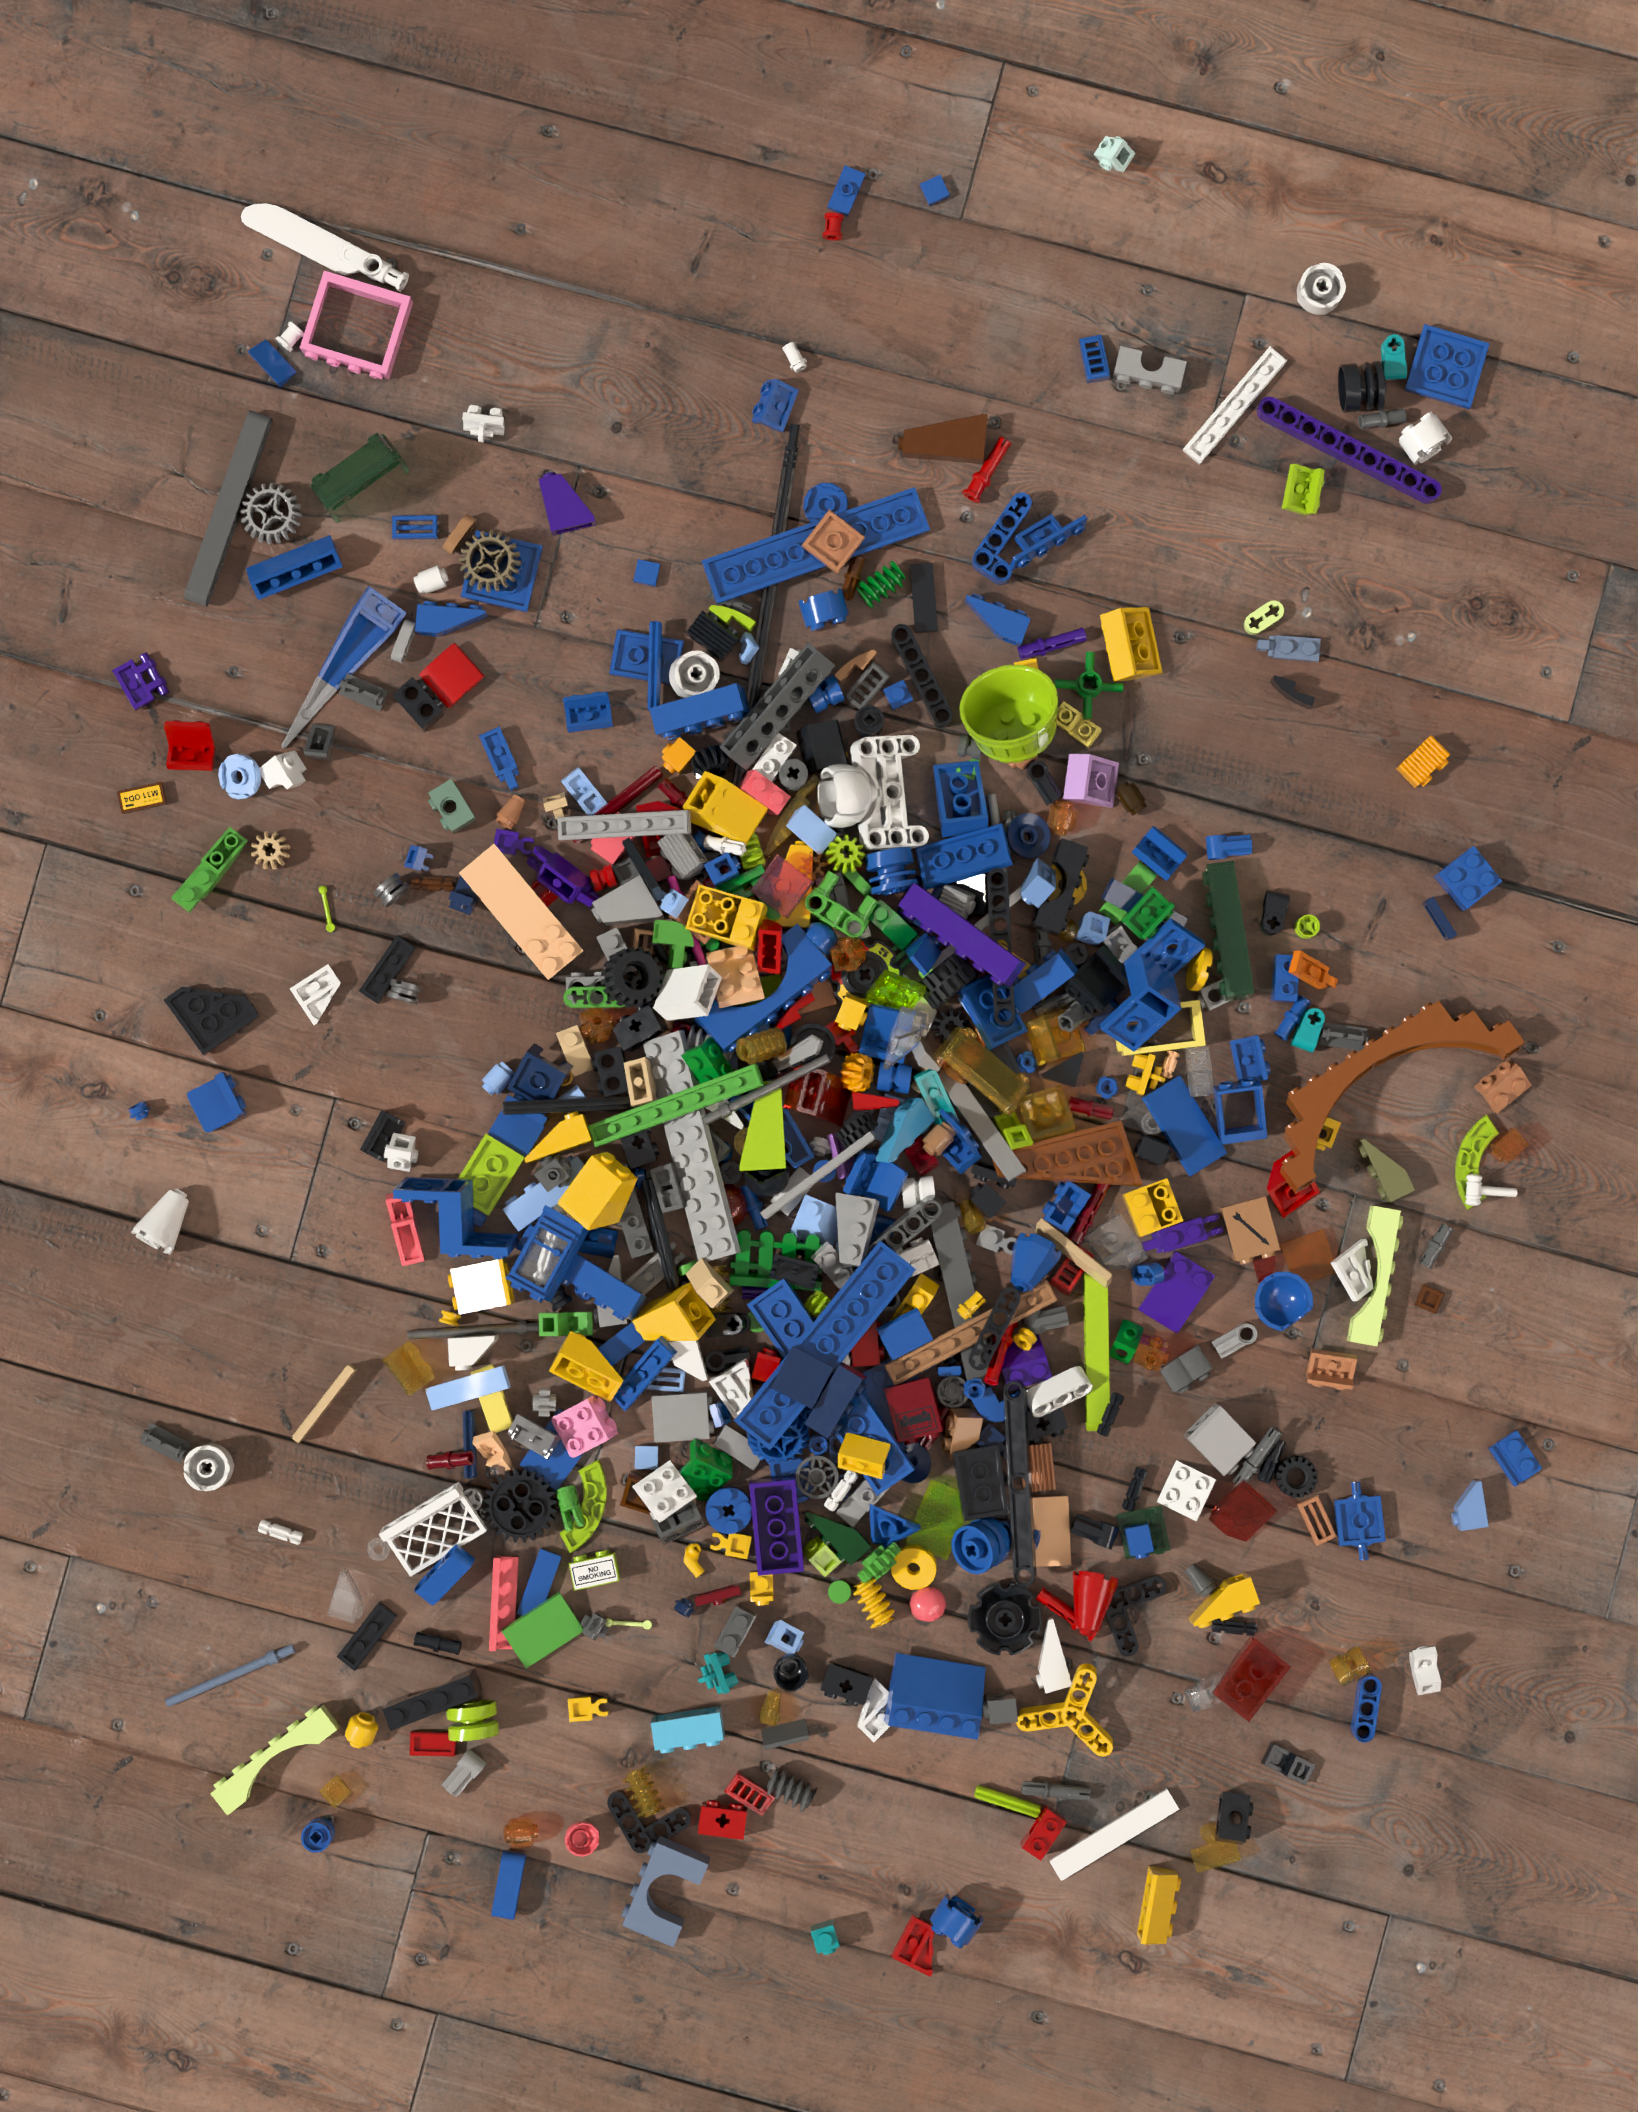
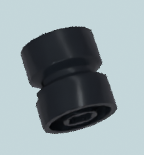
[854,705,884,738]

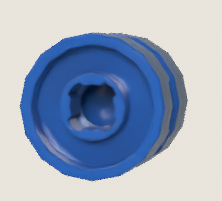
[808,674,845,714]
[876,1061,912,1094]
[301,1817,335,1853]

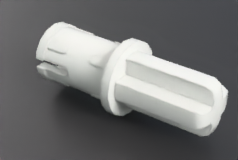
[704,835,747,856]

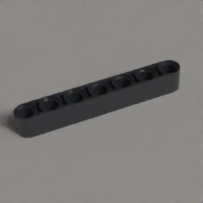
[987,868,1016,1028]

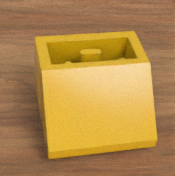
[1122,1178,1183,1237]

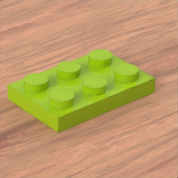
[458,1133,525,1216]

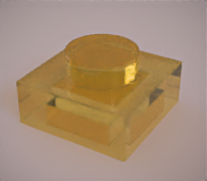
[319,1775,352,1808]

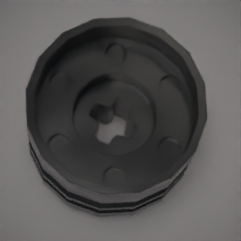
[1338,361,1386,413]

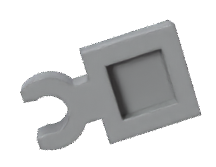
[976,1223,1016,1255]

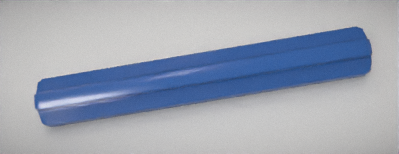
[647,621,662,711]

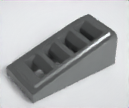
[844,661,892,709]

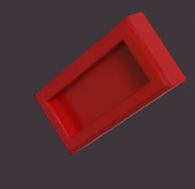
[410,1731,457,1756]

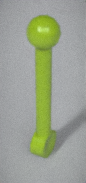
[319,885,335,932]

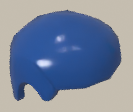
[804,922,837,956]

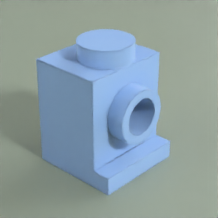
[764,1620,804,1654]

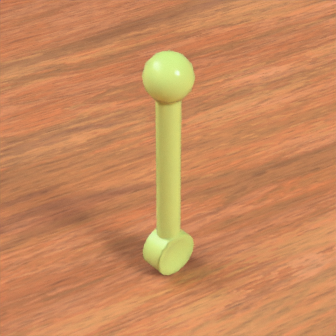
[605,1618,652,1629]

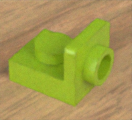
[802,1536,841,1577]

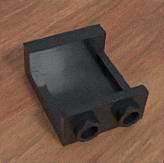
[1062,945,1129,1018]

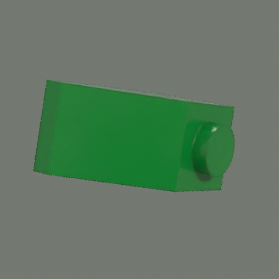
[868,900,918,951]

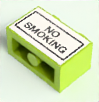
[569,1549,621,1591]

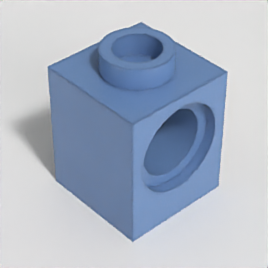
[1075,911,1110,946]

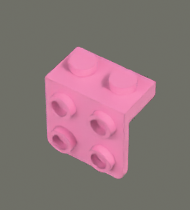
[552,1394,618,1458]

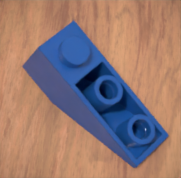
[965,594,1031,646]
[415,601,488,637]

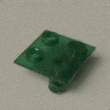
[1116,1505,1171,1559]

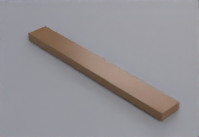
[884,1280,1057,1386]

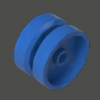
[951,1517,1011,1575]

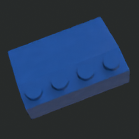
[884,1652,986,1740]

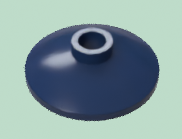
[1007,813,1050,858]
[898,1442,931,1484]

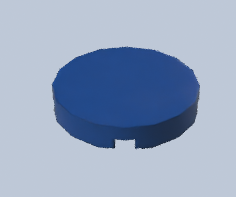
[803,482,848,523]

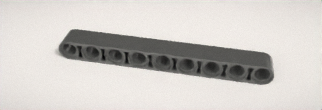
[184,410,273,607]

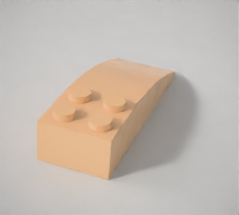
[459,844,583,980]

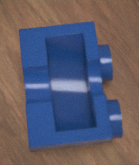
[1042,1181,1091,1234]

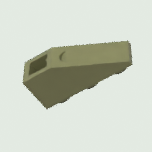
[1357,1139,1415,1202]

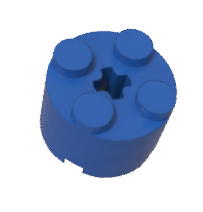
[798,588,849,632]
[706,1486,752,1534]
[930,1893,984,1949]

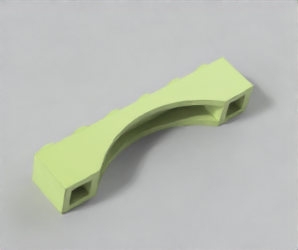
[1347,1206,1403,1346]
[210,1704,340,1815]

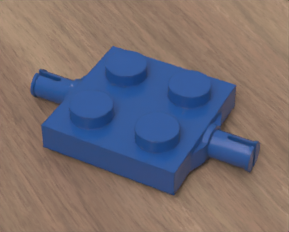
[1334,1481,1386,1560]

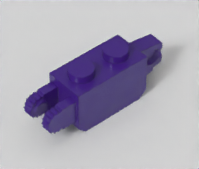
[527,845,600,907]
[1141,1213,1224,1253]

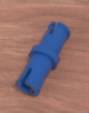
[1274,995,1311,1041]
[740,1185,769,1231]

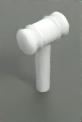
[1465,1174,1517,1206]

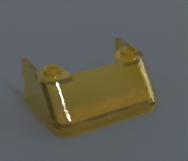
[933,1027,1031,1116]

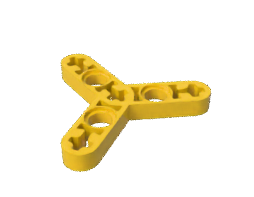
[1016,1663,1113,1757]

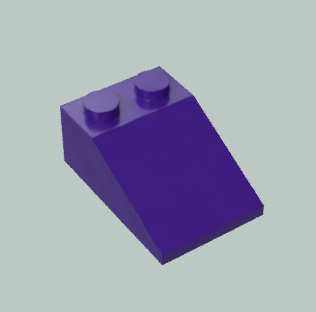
[1138,1251,1215,1333]

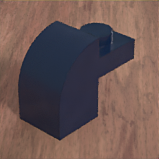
[449,875,479,915]

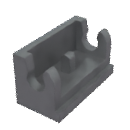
[507,1414,561,1460]

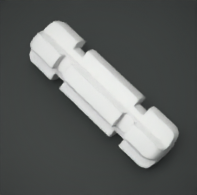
[824,1470,858,1511]
[258,1520,303,1545]

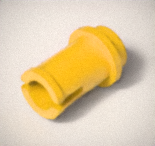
[956,1291,986,1320]

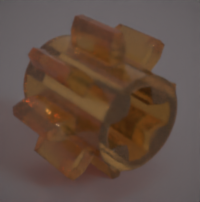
[798,852,827,881]

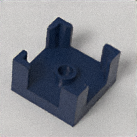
[507,1043,573,1101]

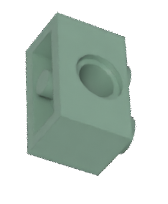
[428,779,477,834]

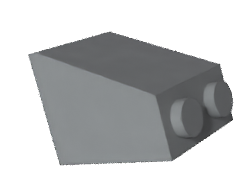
[591,875,665,926]
[1183,1403,1256,1476]

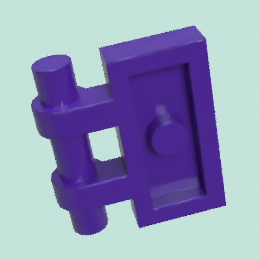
[112,652,169,711]

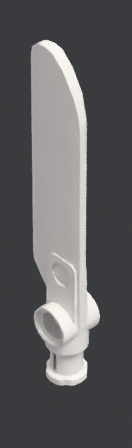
[241,203,409,292]

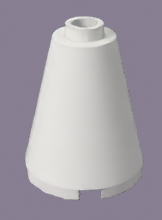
[131,1188,189,1255]

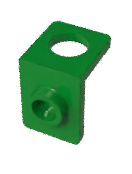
[1109,1319,1144,1364]

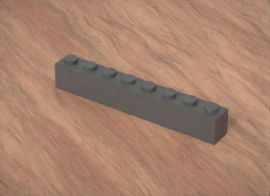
[926,1201,992,1383]

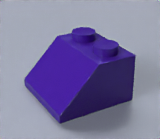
[1001,1334,1052,1391]

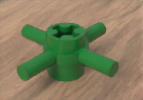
[1054,651,1123,720]

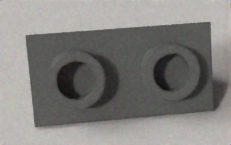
[338,673,389,712]
[1319,1023,1368,1051]
[140,1422,191,1464]

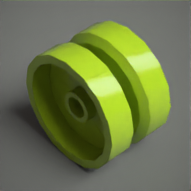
[446,1700,499,1741]

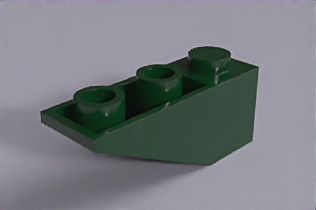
[804,1510,871,1565]

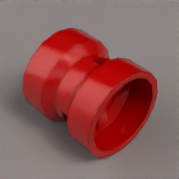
[589,864,618,893]

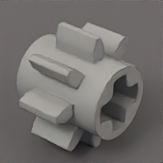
[533,1389,556,1417]

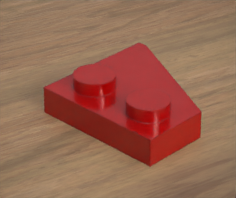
[891,1914,934,1977]

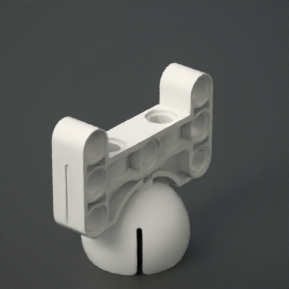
[818,735,929,851]

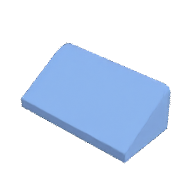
[786,805,837,855]

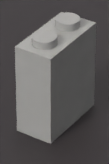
[652,1392,714,1443]

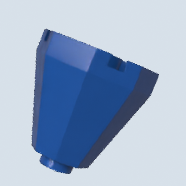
[1010,1233,1062,1292]

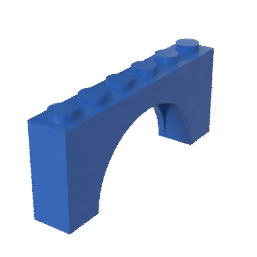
[694,924,832,1054]

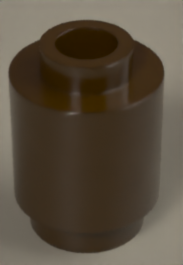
[1115,781,1147,816]

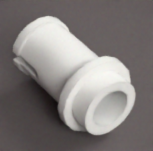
[782,342,807,373]

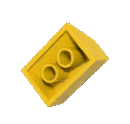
[1100,607,1163,682]
[1137,1866,1181,1945]

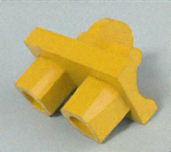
[1125,1054,1166,1096]

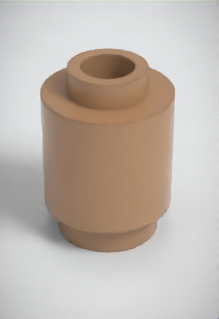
[922,1122,956,1156]

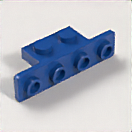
[1010,514,1088,570]

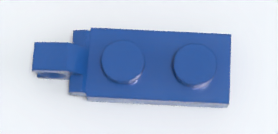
[479,726,519,791]

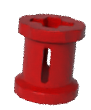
[822,212,844,241]

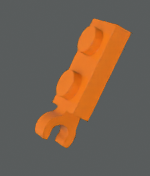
[1289,951,1338,989]

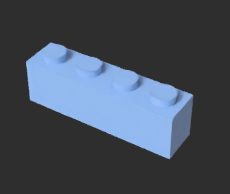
[503,1155,585,1232]

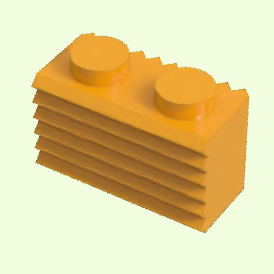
[1396,735,1450,788]

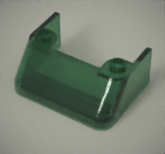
[310,433,410,523]

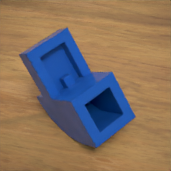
[971,1386,1020,1422]

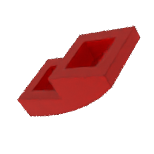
[773,992,815,1033]

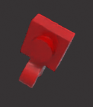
[825,1019,860,1056]

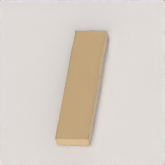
[1035,1218,1112,1288]
[292,1364,357,1443]

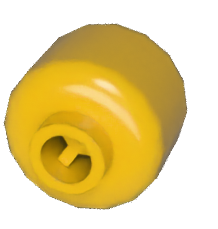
[345,1712,378,1749]

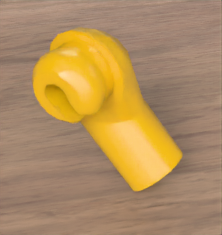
[683,1543,705,1578]

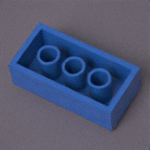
[649,683,750,741]

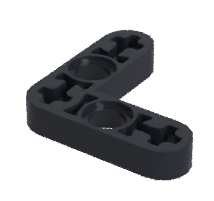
[1106,1575,1167,1656]
[607,1790,691,1853]

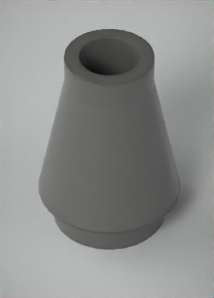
[1184,1563,1217,1598]

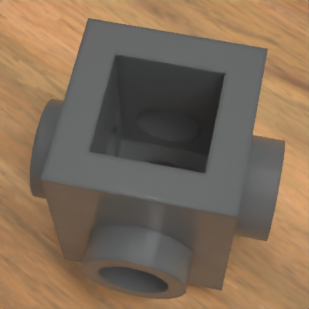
[534,1153,572,1192]

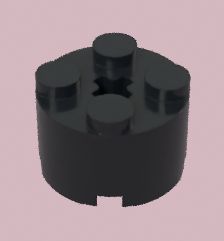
[790,1023,836,1070]

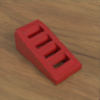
[852,1092,900,1111]
[1049,1243,1094,1296]
[724,1771,775,1816]

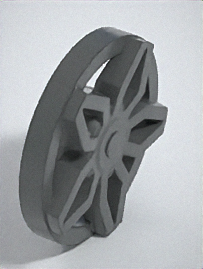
[796,1455,839,1499]

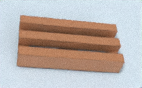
[1297,1494,1337,1546]

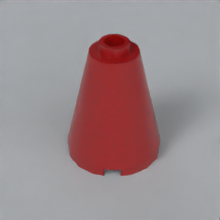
[1072,1571,1118,1637]

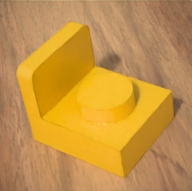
[750,1571,774,1605]

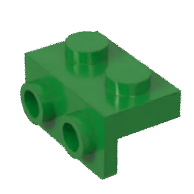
[1121,887,1175,939]
[681,1037,734,1084]

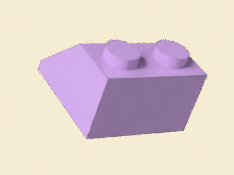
[1063,754,1119,808]

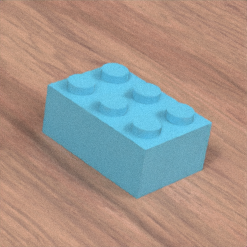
[651,1706,725,1753]

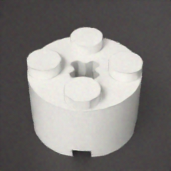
[1297,263,1346,315]
[1399,412,1452,465]
[669,651,720,698]
[184,1443,234,1491]

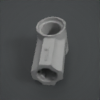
[1211,1322,1257,1359]
[442,1748,487,1797]

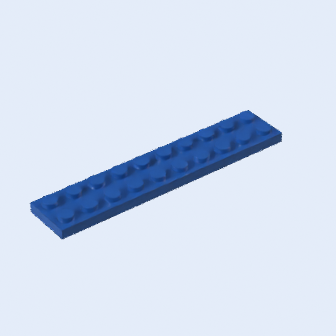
[701,487,930,605]
[734,1241,916,1450]
[747,1278,916,1496]

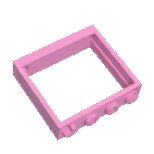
[300,271,413,380]

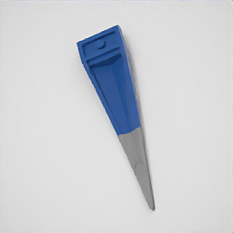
[282,586,407,748]

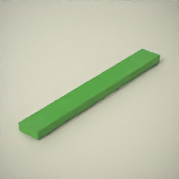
[588,1064,765,1147]

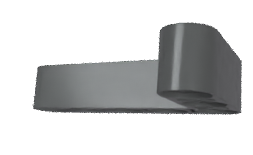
[850,1195,942,1311]

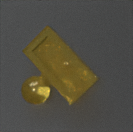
[1190,1823,1241,1873]

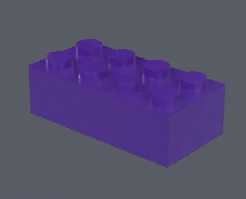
[749,1476,804,1576]

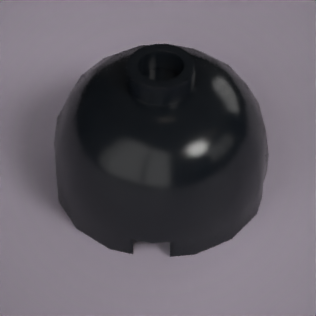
[743,1160,789,1197]

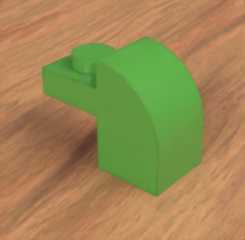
[652,920,694,969]
[539,1311,593,1336]

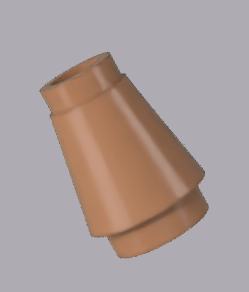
[495,794,525,830]

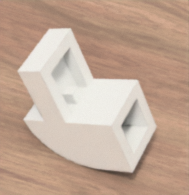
[1409,1646,1441,1695]

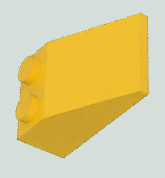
[524,1112,593,1164]
[549,1331,623,1402]

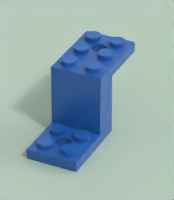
[1100,918,1205,1052]
[393,1177,519,1259]

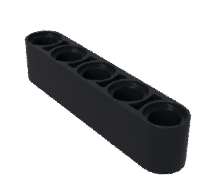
[891,624,953,728]

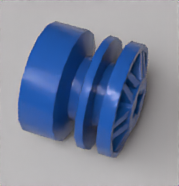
[864,847,918,896]

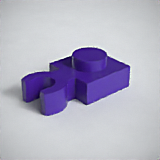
[494,829,535,856]

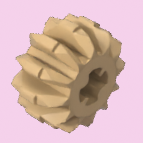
[251,831,290,870]

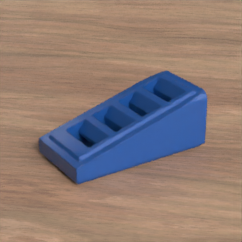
[1079,335,1110,384]

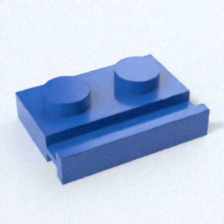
[1488,1430,1542,1487]

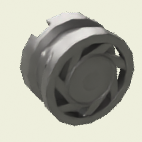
[373,873,409,908]
[387,979,422,1005]

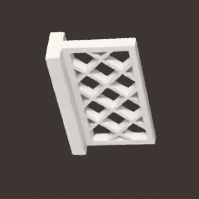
[379,1482,487,1577]

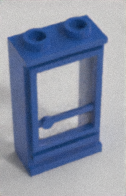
[506,1205,589,1303]

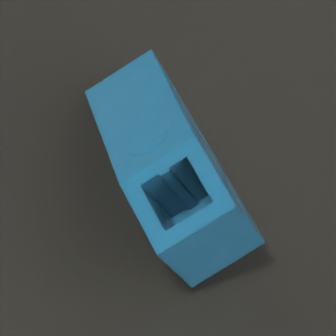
[875,1097,935,1163]

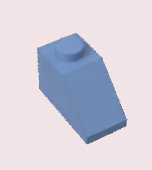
[1020,858,1056,908]
[1451,1479,1489,1531]

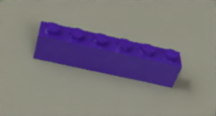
[898,883,1026,986]

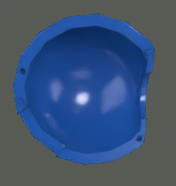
[1255,1272,1313,1331]

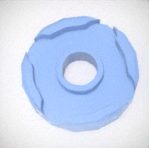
[218,753,261,799]

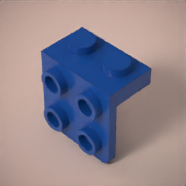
[859,1004,914,1064]
[187,1072,247,1133]
[489,1094,550,1156]
[939,1109,982,1174]
[843,1150,908,1211]

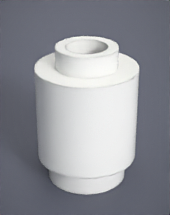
[413,565,449,594]

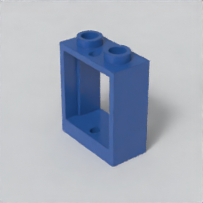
[1213,1078,1267,1144]

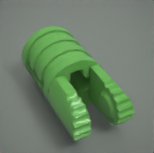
[555,1485,585,1531]

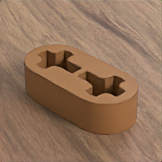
[443,514,477,555]

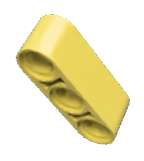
[471,1364,513,1433]

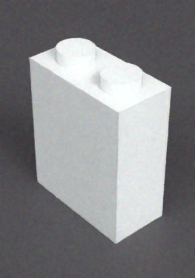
[653,964,722,1021]

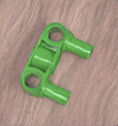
[805,871,878,939]

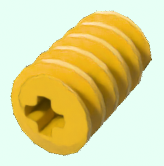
[853,1577,895,1629]

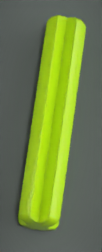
[974,1785,1041,1818]

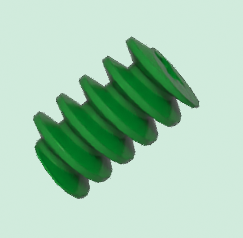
[856,560,906,609]

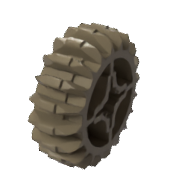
[459,530,521,593]

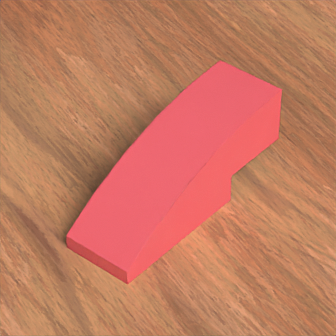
[386,1193,425,1266]

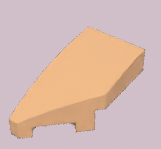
[473,1431,513,1472]

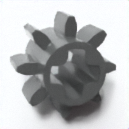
[580,1612,609,1641]

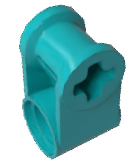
[1381,334,1407,380]
[1291,1008,1325,1053]

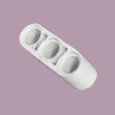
[1027,1366,1093,1417]

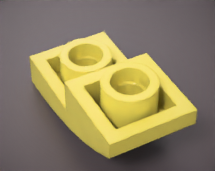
[1056,701,1102,749]

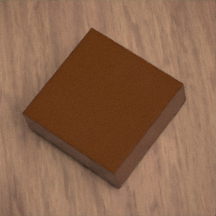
[1414,1284,1445,1314]

